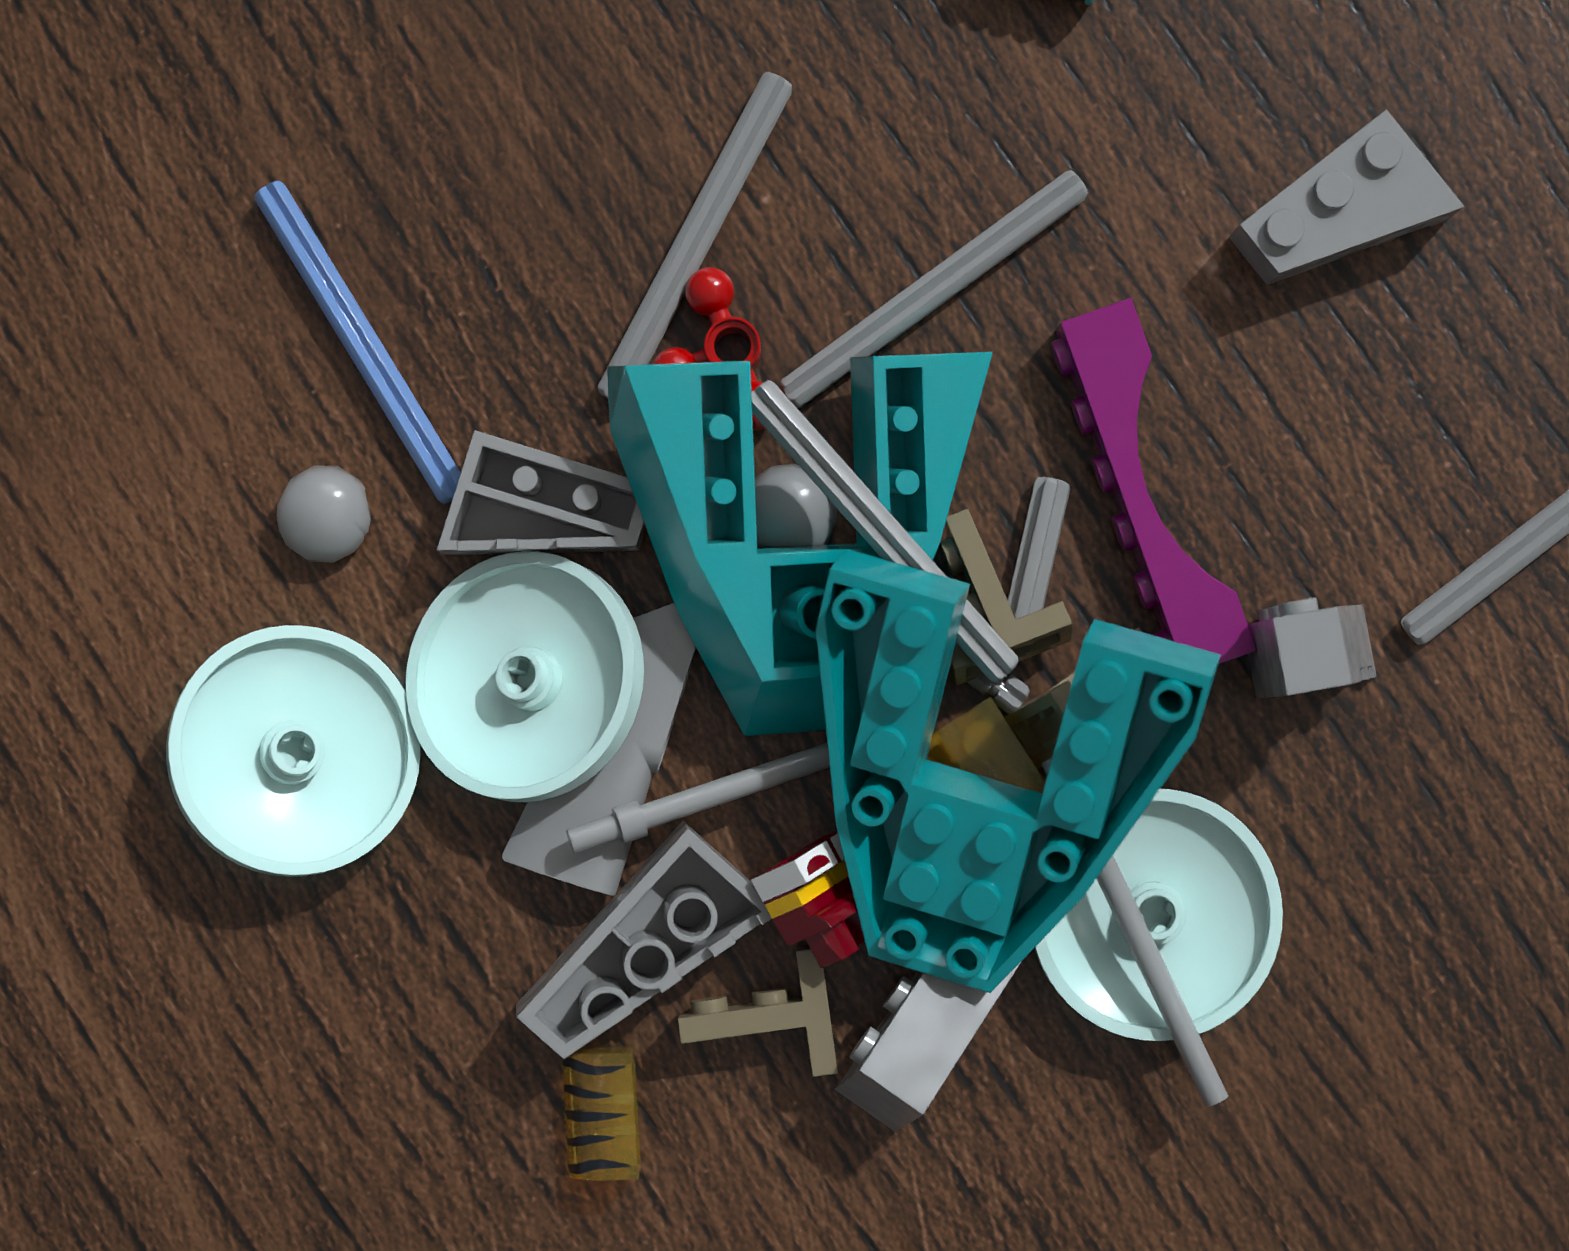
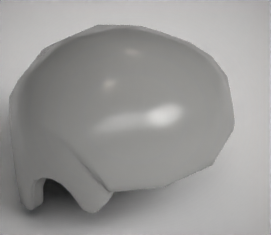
[755,464,837,549]
[276,465,371,563]

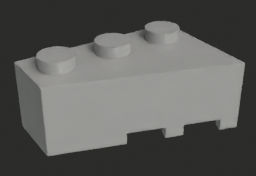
[1229,109,1465,285]
[437,430,647,555]
[1248,598,1377,699]
[835,962,1021,1132]

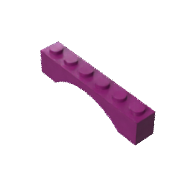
[1050,298,1257,664]

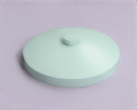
[406,551,644,802]
[166,625,420,877]
[1034,789,1283,1041]

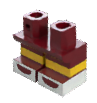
[751,830,865,968]

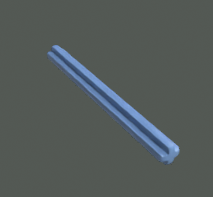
[254,180,461,504]

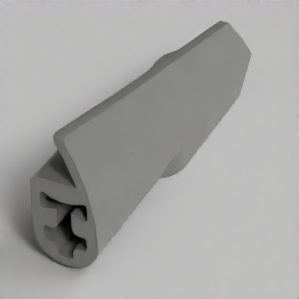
[502,603,696,896]

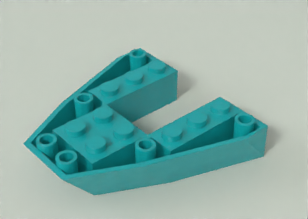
[607,352,993,736]
[816,549,1221,993]

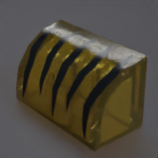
[561,1046,641,1181]

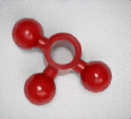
[653,267,766,430]

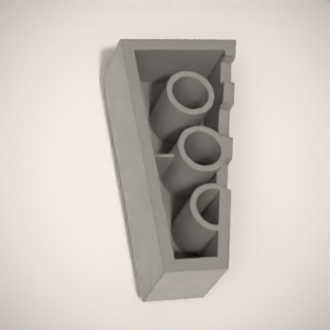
[516,821,772,1059]

